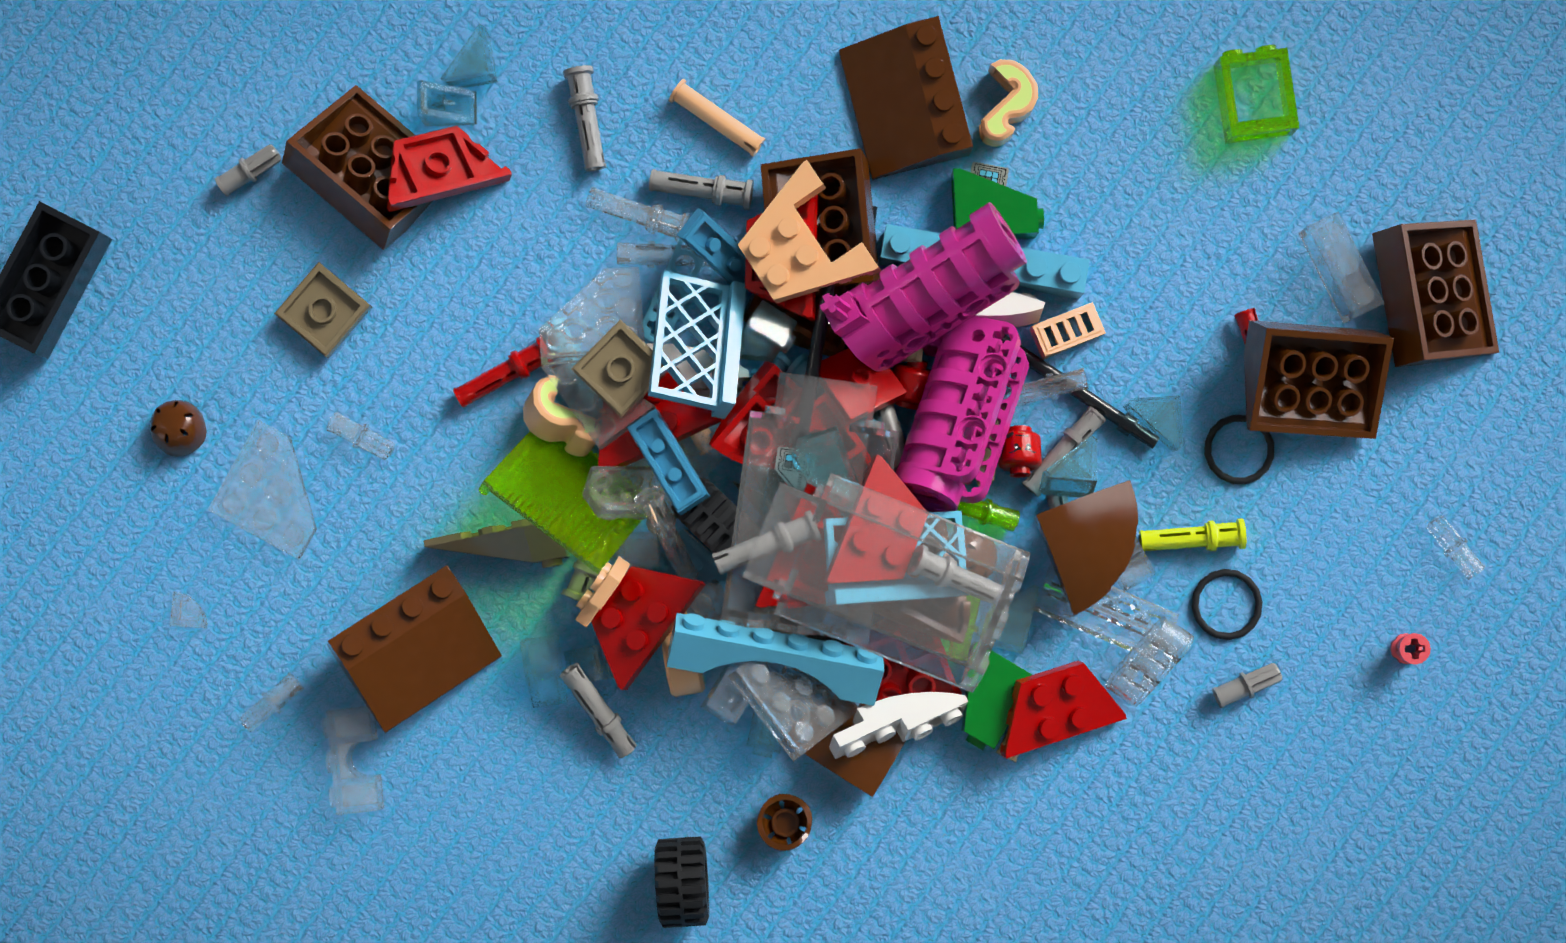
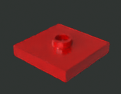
[818,348,907,425]

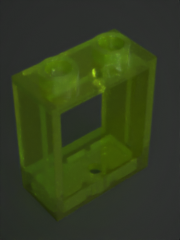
[1213,45,1300,144]

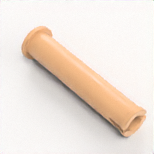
[668,79,765,157]

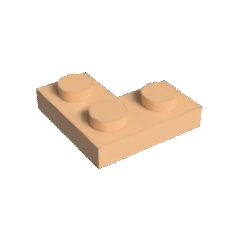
[575,556,630,628]

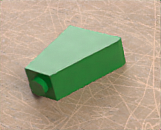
[951,168,1044,239]
[961,641,1032,751]

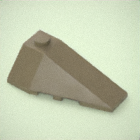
[423,513,570,568]

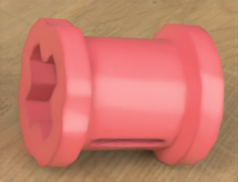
[1390,633,1431,665]

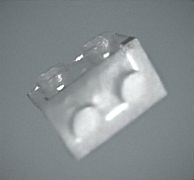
[582,466,664,520]

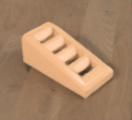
[1030,302,1106,360]

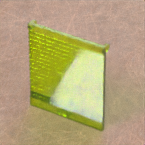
[479,431,658,574]

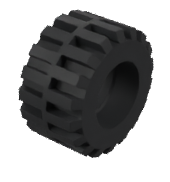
[671,477,761,553]
[654,836,709,928]

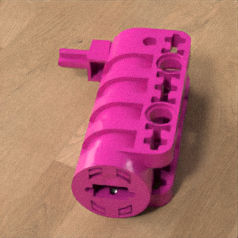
[820,202,1027,371]
[895,316,1029,512]

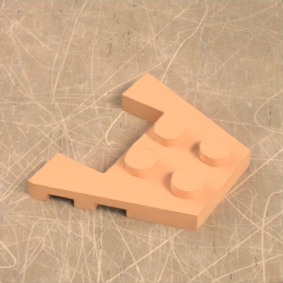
[738,160,881,303]

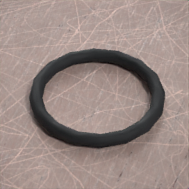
[1204,415,1274,484]
[1191,569,1263,640]

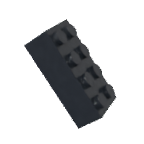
[0,201,112,359]

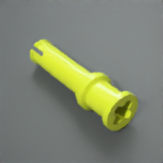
[1139,518,1247,552]

